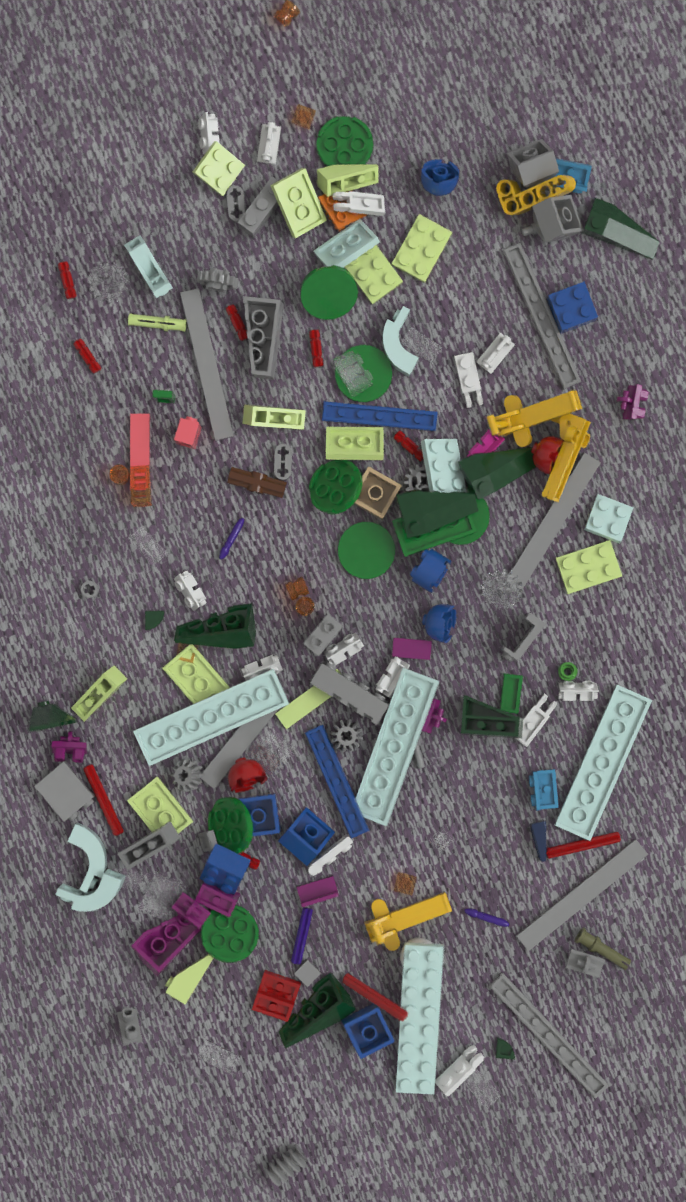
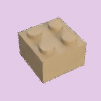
[354,466,402,520]

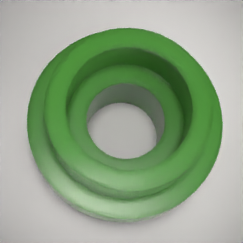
[558,662,577,681]

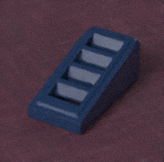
[529,820,546,862]

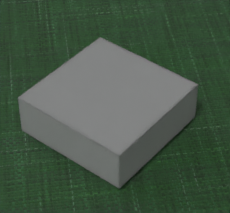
[198,830,217,852]
[294,959,321,987]

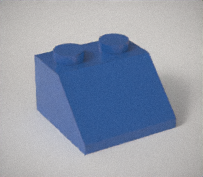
[278,807,335,866]

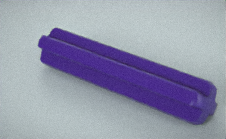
[291,907,313,965]

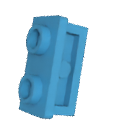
[555,158,592,193]
[529,769,559,810]

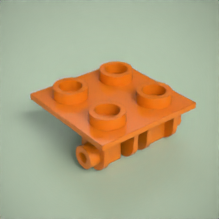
[318,190,367,232]

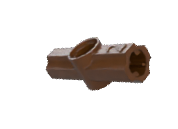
[227,467,287,498]

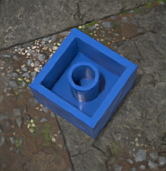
[547,281,598,334]
[237,793,281,837]
[200,844,251,895]
[341,1003,395,1059]

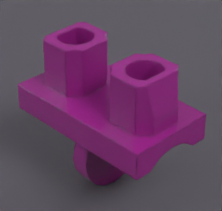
[616,384,649,420]
[422,699,447,734]
[51,731,87,763]
[171,892,211,929]

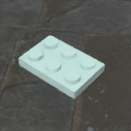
[314,219,380,268]
[421,439,466,493]

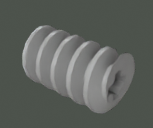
[264,1144,308,1186]

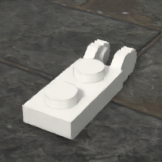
[333,191,385,216]
[454,352,483,408]
[515,693,557,747]
[308,834,353,876]
[435,1045,484,1097]

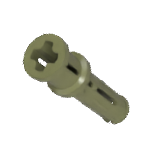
[574,927,631,970]

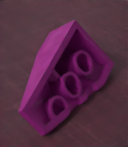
[131,914,202,977]

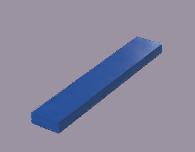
[322,401,438,431]
[305,725,369,839]

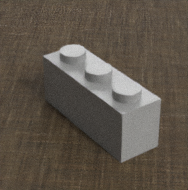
[238,177,279,238]
[118,821,180,870]

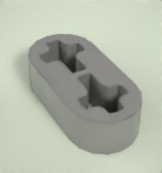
[227,185,246,223]
[274,444,292,481]

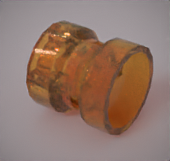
[274,0,300,27]
[109,464,130,485]
[285,576,310,601]
[295,597,315,616]

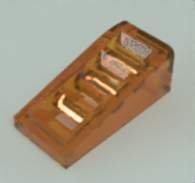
[130,465,152,507]

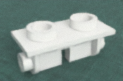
[198,112,220,155]
[257,122,281,164]
[477,333,515,374]
[174,570,207,611]
[323,633,364,665]
[241,654,283,680]
[376,656,410,698]
[558,681,599,701]

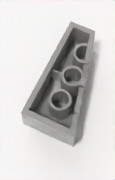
[243,296,284,380]
[309,662,389,725]

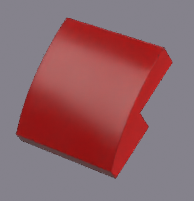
[252,970,301,1022]

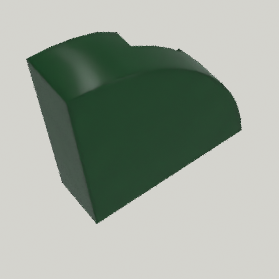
[145,611,165,630]
[495,1038,515,1060]

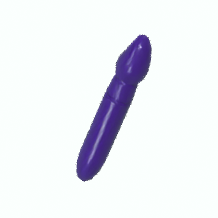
[219,518,244,559]
[464,908,510,927]

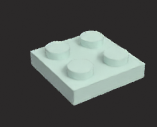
[584,494,634,544]

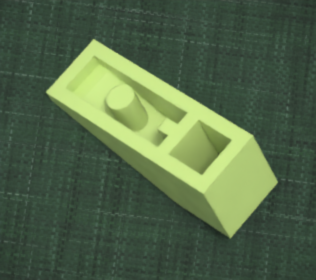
[317,164,378,197]
[242,404,306,429]
[71,666,127,722]
[165,954,213,1004]

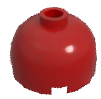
[531,436,565,475]
[228,758,267,793]

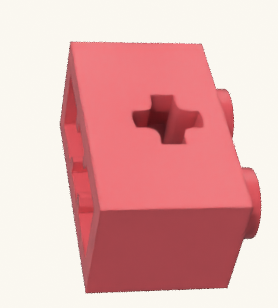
[174,416,202,449]

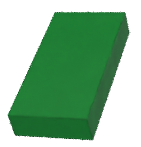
[153,390,175,404]
[499,673,523,714]

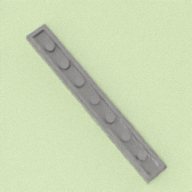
[503,243,581,390]
[180,288,234,441]
[504,453,601,593]
[516,839,648,951]
[489,972,609,1099]

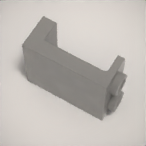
[500,612,546,662]
[304,614,343,656]
[34,761,95,822]

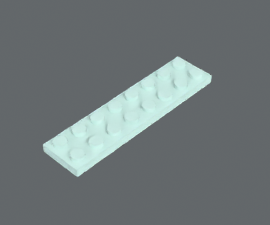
[133,668,289,766]
[355,668,440,826]
[554,684,652,841]
[396,942,444,1094]

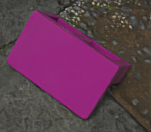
[296,876,339,907]
[195,882,240,918]

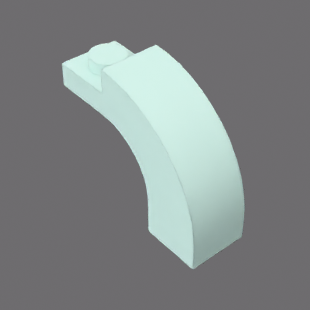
[124,235,173,298]
[382,306,419,377]
[67,823,107,893]
[56,869,126,912]

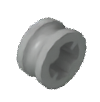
[81,581,99,598]

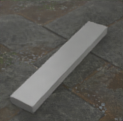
[200,709,278,789]

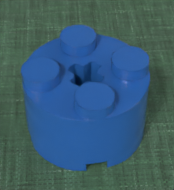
[410,549,452,593]

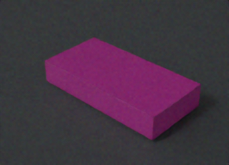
[392,638,432,660]

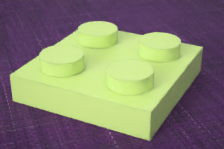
[193,141,245,196]

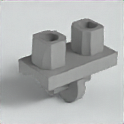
[566,949,605,978]
[117,1007,142,1046]

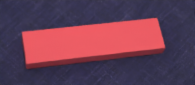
[130,414,150,490]

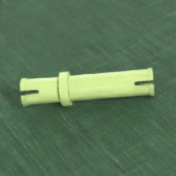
[128,313,187,332]

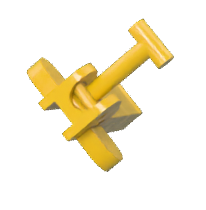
[486,390,582,447]
[542,413,591,502]
[364,892,452,951]

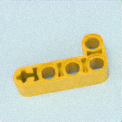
[496,175,576,215]

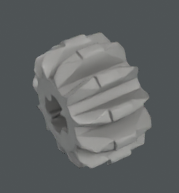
[330,719,363,752]
[170,759,204,792]

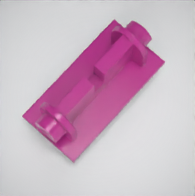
[467,429,505,457]

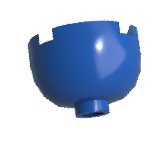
[421,159,459,196]
[422,604,456,643]

